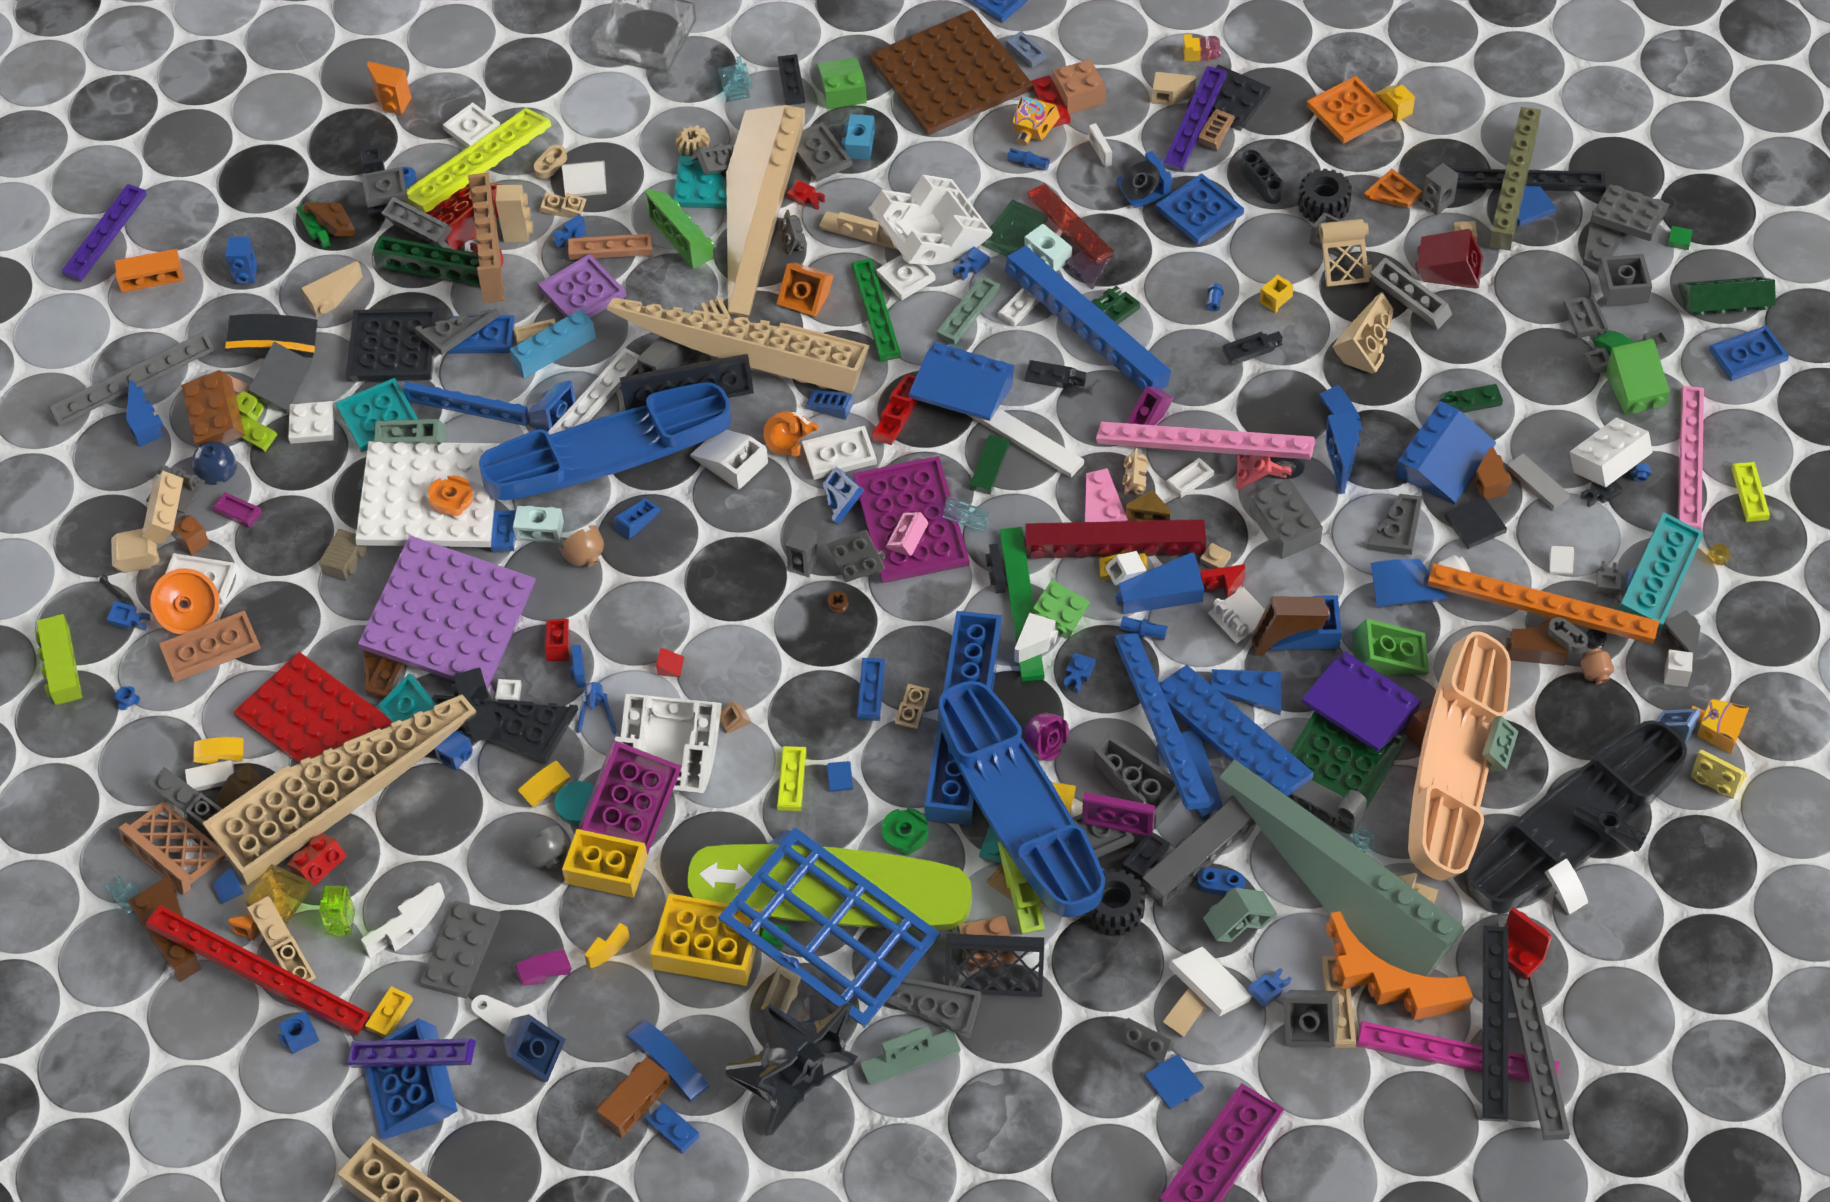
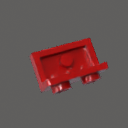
[287,833,346,887]

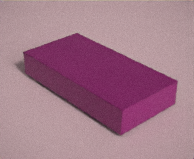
[212,492,262,528]

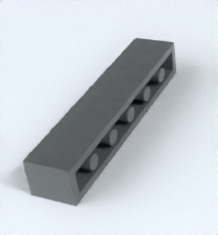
[1142,795,1256,907]

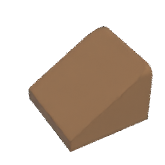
[720,701,751,733]

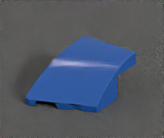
[1371,559,1448,608]

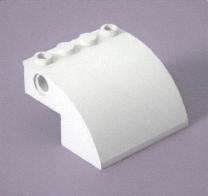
[868,175,993,265]
[615,694,722,793]

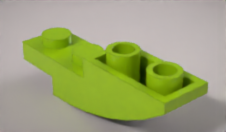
[998,841,1045,935]

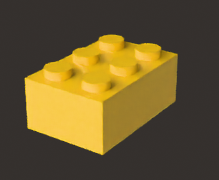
[562,829,648,898]

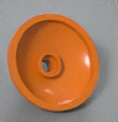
[150,568,219,635]

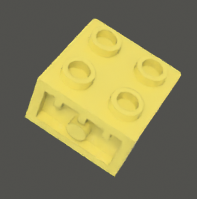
[1690,749,1747,799]

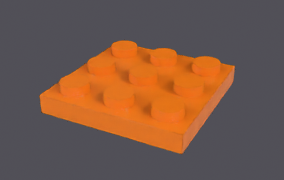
[1307,76,1393,144]

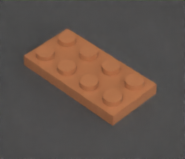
[159,610,261,682]

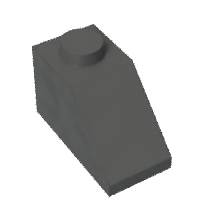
[1661,610,1701,665]

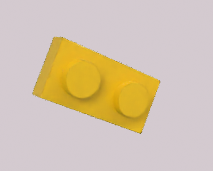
[365,986,413,1038]

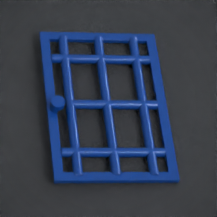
[718,827,941,1028]

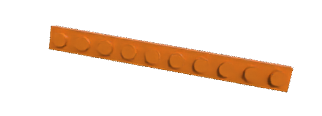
[1427,563,1659,644]

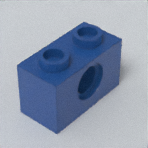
[226,236,257,284]

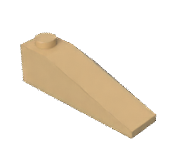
[1333,293,1394,374]

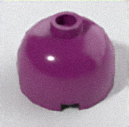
[1024,713,1069,761]

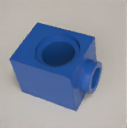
[278,1011,319,1054]

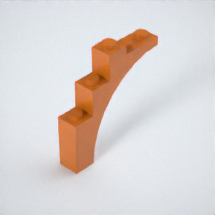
[1326,911,1473,1021]

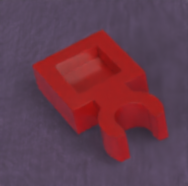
[787,180,826,210]

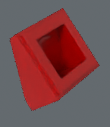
[656,648,684,677]

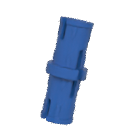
[1007,148,1050,171]
[1120,616,1168,640]

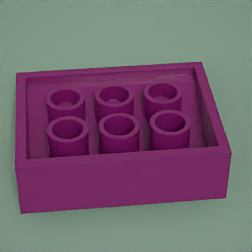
[578,739,682,855]

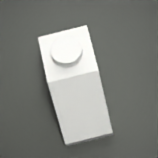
[1014,613,1058,663]

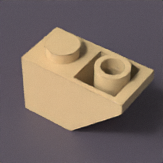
[1152,72,1196,106]

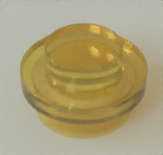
[1708,543,1731,565]

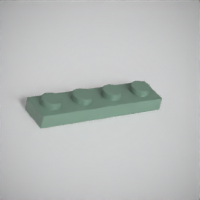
[936,276,1000,346]

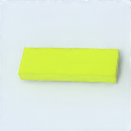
[1731,462,1770,522]
[777,746,806,811]

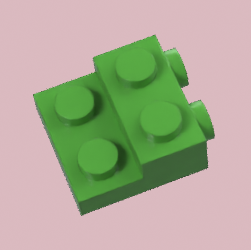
[1031,579,1090,639]

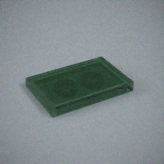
[981,199,1048,257]

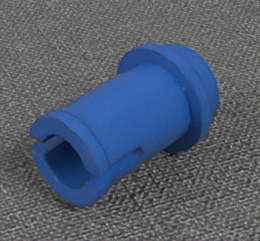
[1206,283,1224,311]

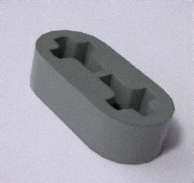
[1548,617,1588,654]

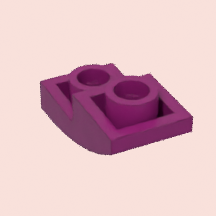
[515,950,572,986]

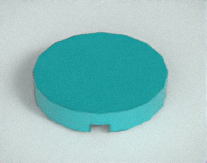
[554,781,594,825]

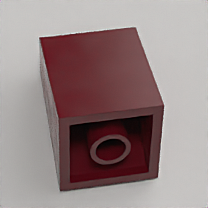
[1415,229,1483,289]

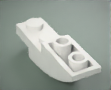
[361,882,445,957]

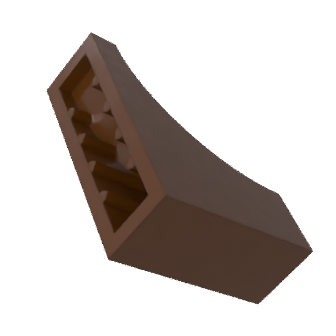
[1505,595,1569,666]
[1251,596,1330,656]

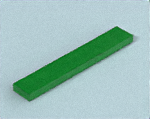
[851,258,901,362]

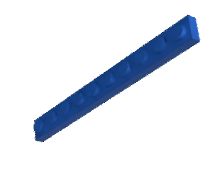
[1114,633,1210,810]

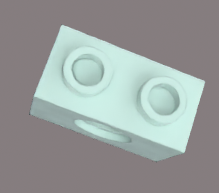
[1025,224,1072,271]
[513,506,564,543]

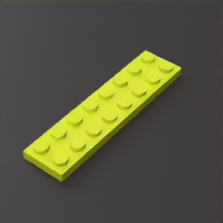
[404,108,552,213]

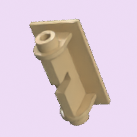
[1123,448,1147,495]

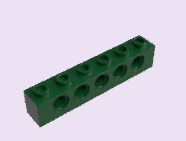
[372,236,480,287]

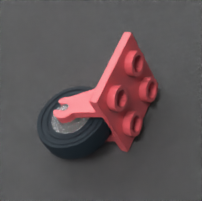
[1236,454,1305,490]

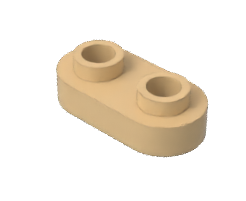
[534,145,567,179]

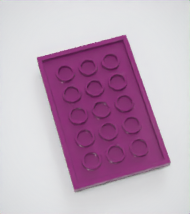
[853,456,970,583]

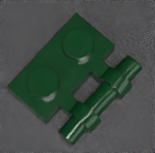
[1091,286,1140,324]

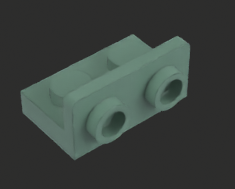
[1482,716,1518,773]

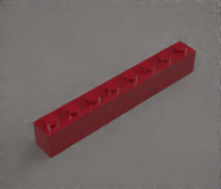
[1025,519,1206,559]

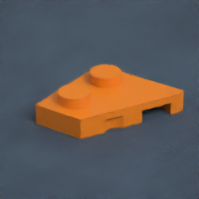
[1364,169,1422,208]

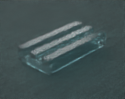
[943,497,989,532]

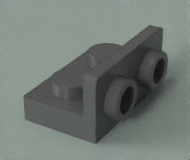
[690,144,734,175]

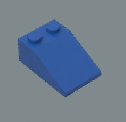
[1325,412,1362,494]

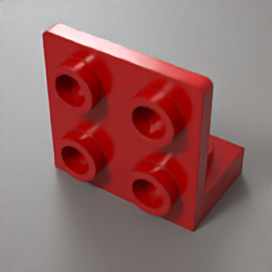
[1505,907,1552,980]

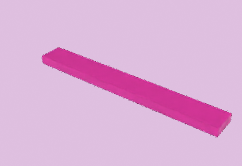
[1356,1021,1559,1083]

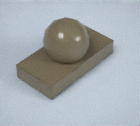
[760,965,801,1014]

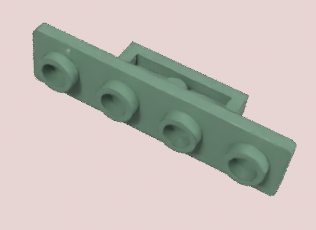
[861,1026,961,1085]

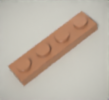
[568,233,653,260]

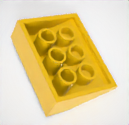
[650,893,762,986]

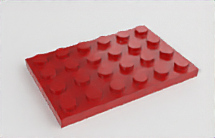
[233,652,393,764]

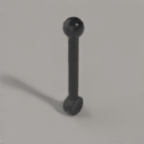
[99,575,131,605]

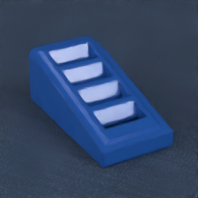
[805,390,854,420]
[613,498,661,540]

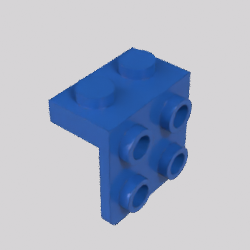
[1116,151,1173,208]

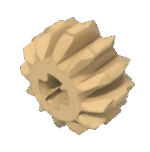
[675,125,710,156]

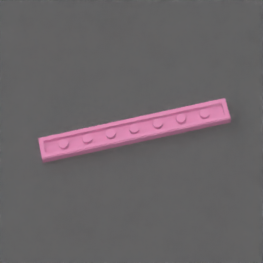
[1678,386,1704,531]

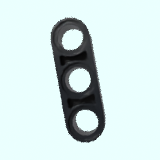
[1241,150,1283,204]

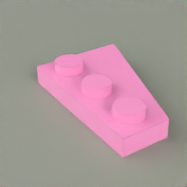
[1085,468,1128,522]

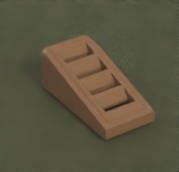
[1198,109,1235,151]

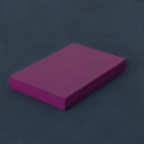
[1082,792,1155,837]

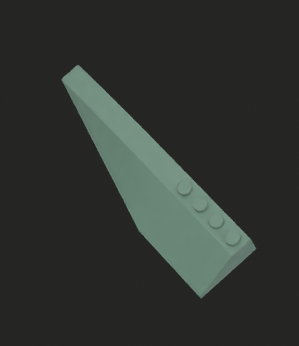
[1219,759,1465,977]

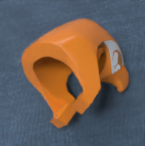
[763,411,819,456]

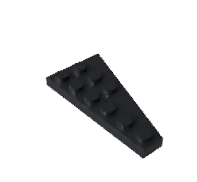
[432,695,578,764]

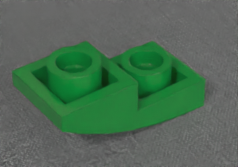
[1592,330,1635,356]

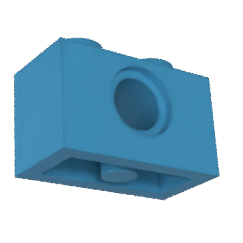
[842,114,875,160]

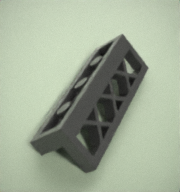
[382,197,453,249]

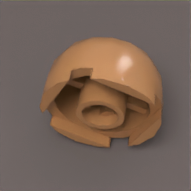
[558,525,604,567]

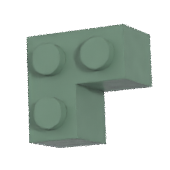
[1203,888,1277,942]

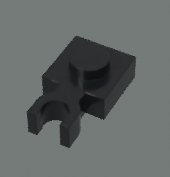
[1580,481,1623,507]

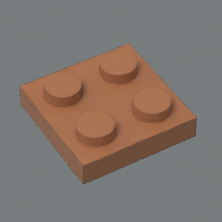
[958,916,1017,972]

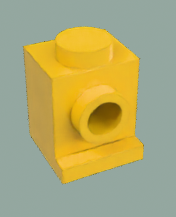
[1259,275,1294,313]

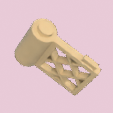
[1319,219,1372,287]

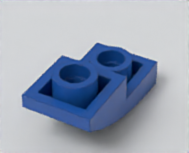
[1319,385,1360,420]

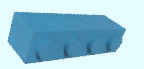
[510,309,596,378]

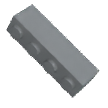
[1371,258,1452,330]

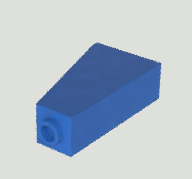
[1115,553,1204,614]

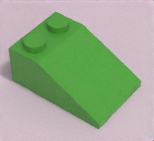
[817,57,867,109]
[1352,619,1429,676]

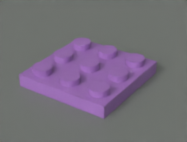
[538,254,627,318]

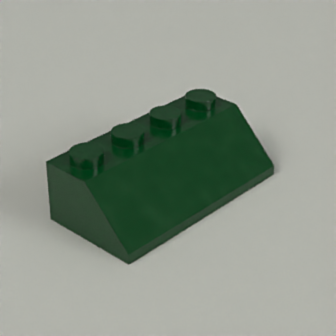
[1678,276,1776,315]

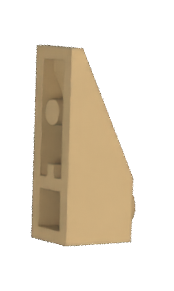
[301,261,363,317]

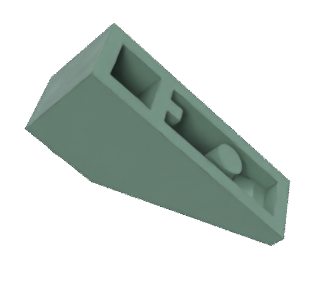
[375,419,446,444]

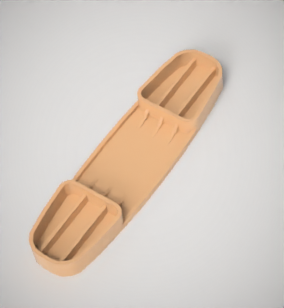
[1408,631,1511,881]

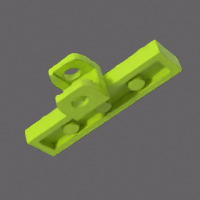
[236,391,278,452]

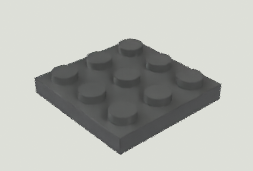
[1590,184,1670,241]

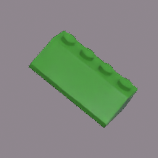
[645,189,715,269]

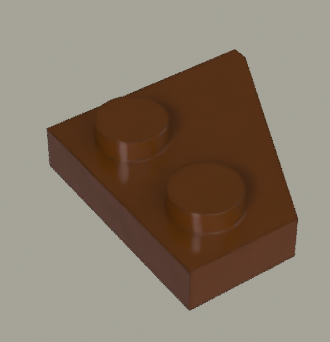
[363,650,406,699]

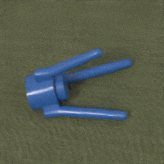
[577,682,617,734]

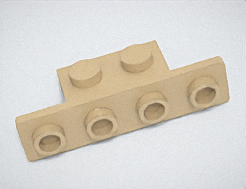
[820,211,896,249]

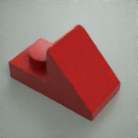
[1200,564,1246,599]

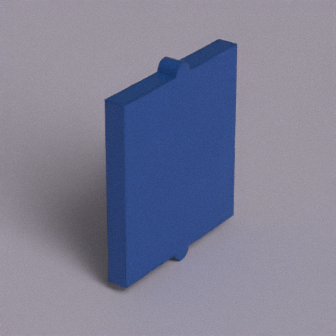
[1145,1054,1204,1110]

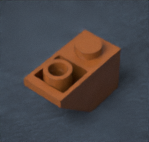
[1474,447,1511,500]

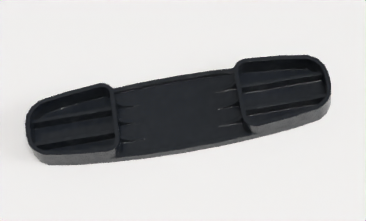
[1465,720,1687,914]

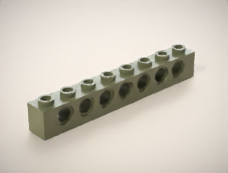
[1490,107,1541,251]

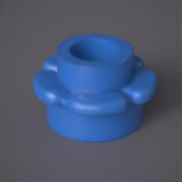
[1630,463,1652,482]

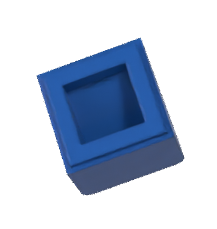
[827,761,853,792]
[212,868,244,904]

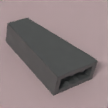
[637,336,692,374]

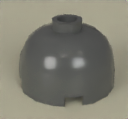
[518,825,567,870]

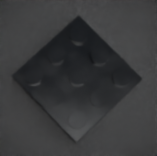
[1188,64,1271,131]

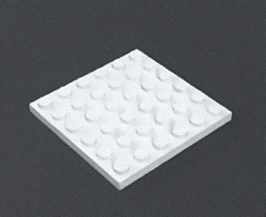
[356,441,500,547]

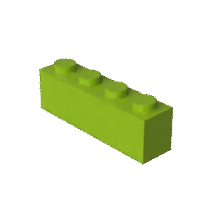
[35,614,83,705]

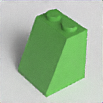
[1606,339,1670,415]

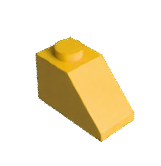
[1374,85,1415,122]

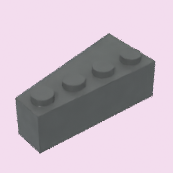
[1094,734,1182,830]

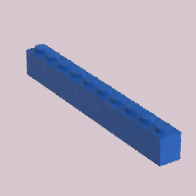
[1005,246,1171,391]

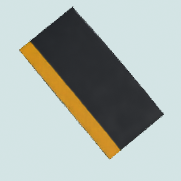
[225,314,318,359]

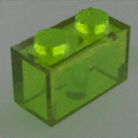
[319,886,355,937]

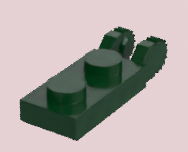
[1438,384,1503,413]

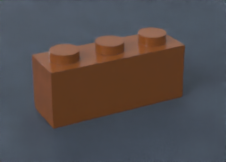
[597,1057,671,1138]

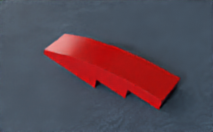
[871,373,918,445]

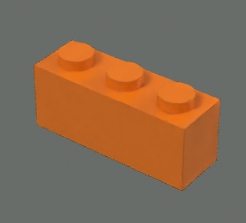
[115,249,184,293]

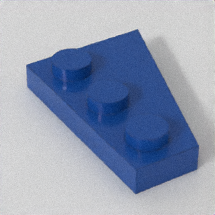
[1211,669,1281,715]

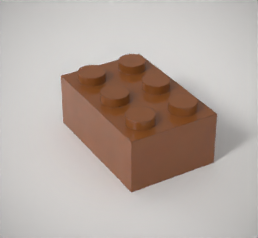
[181,370,245,446]

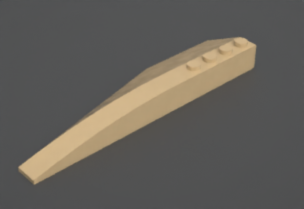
[726,105,805,318]
[202,695,476,885]

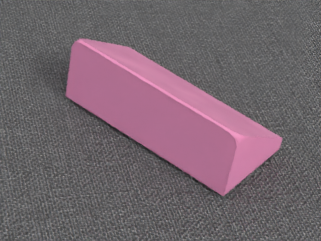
[886,512,928,556]

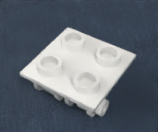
[1208,587,1265,644]

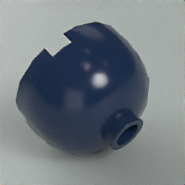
[192,441,237,485]

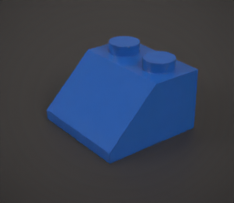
[528,380,576,432]

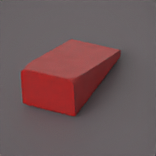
[545,619,570,662]

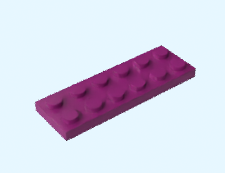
[1160,1083,1284,1202]

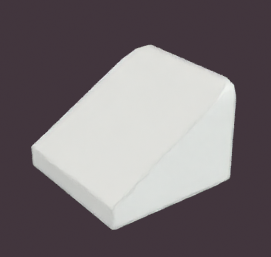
[1549,546,1574,575]

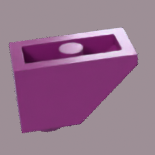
[1127,387,1174,425]

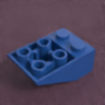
[1271,595,1342,650]

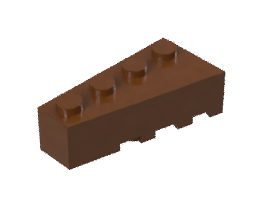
[127,876,201,982]

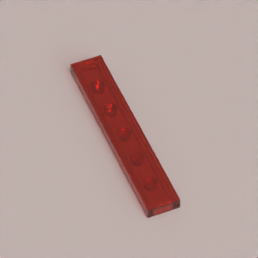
[1028,183,1114,265]

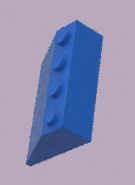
[909,342,1015,421]
[1396,401,1496,505]
[364,1018,458,1139]

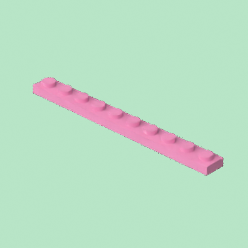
[1096,422,1315,460]

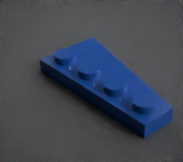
[1156,729,1223,821]

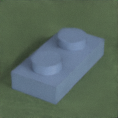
[1006,31,1047,68]

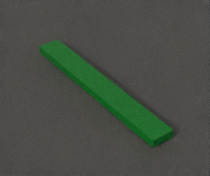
[1000,527,1045,682]

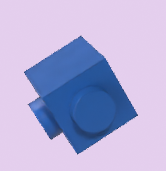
[434,731,473,771]

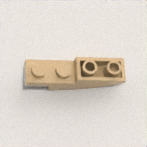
[247,896,316,982]

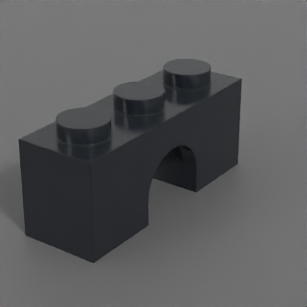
[452,667,500,742]

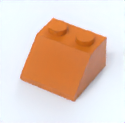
[367,61,411,115]
[777,263,834,317]

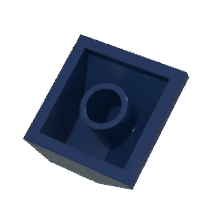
[503,1014,566,1082]

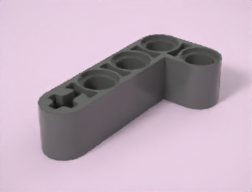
[1287,780,1367,834]

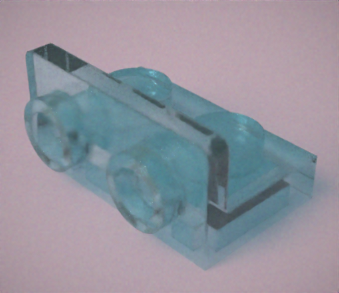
[718,56,753,102]

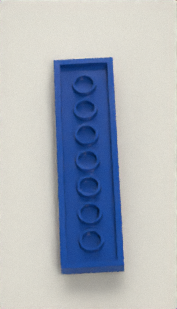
[1159,665,1313,796]

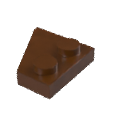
[302,202,356,236]

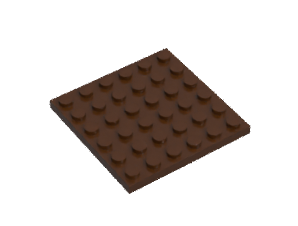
[869,10,1033,136]

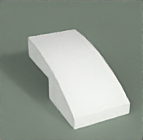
[1545,859,1588,915]

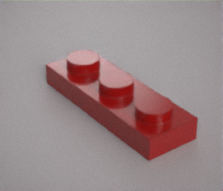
[1031,75,1071,128]

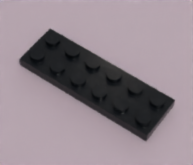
[619,353,754,411]

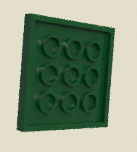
[1290,711,1407,812]

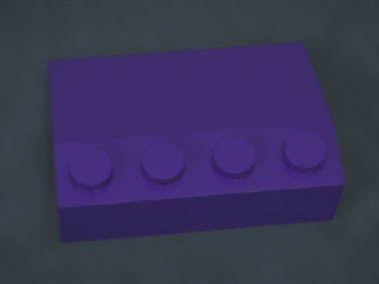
[1301,651,1422,752]

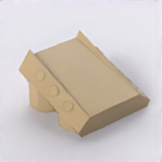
[111,528,160,573]

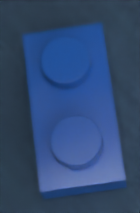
[491,510,516,552]
[646,1102,700,1154]

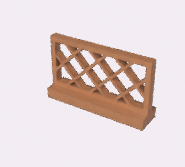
[119,801,226,895]

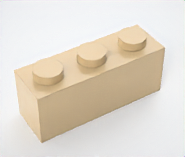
[496,185,533,242]
[142,471,183,544]

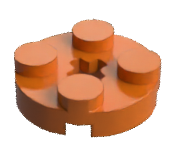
[428,475,473,516]

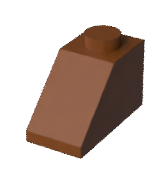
[171,515,210,556]

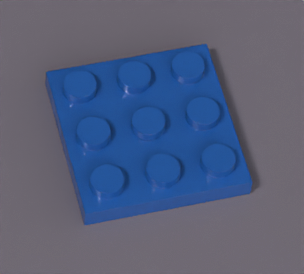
[1156,173,1244,245]

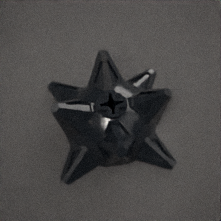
[725,995,858,1136]

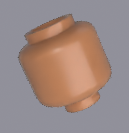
[1580,648,1614,684]

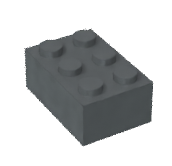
[1249,479,1323,559]

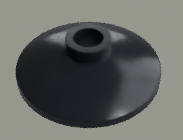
[1122,161,1160,200]

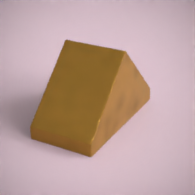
[1126,490,1171,521]

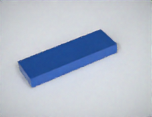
[857,658,885,721]

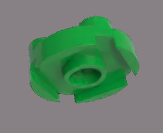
[882,808,929,856]

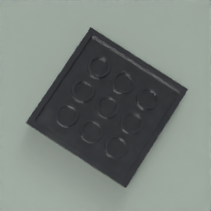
[345,308,439,381]

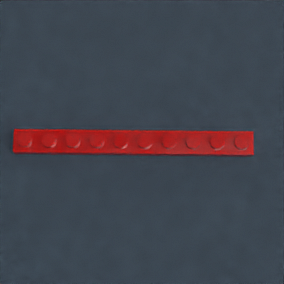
[146,905,371,1036]

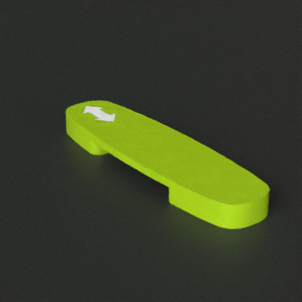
[688,844,973,931]

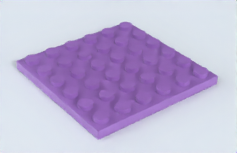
[358,535,536,691]

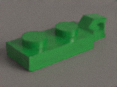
[296,200,331,248]

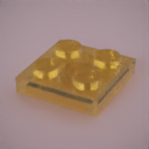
[245,864,313,924]

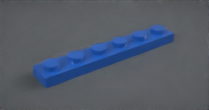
[403,382,530,426]

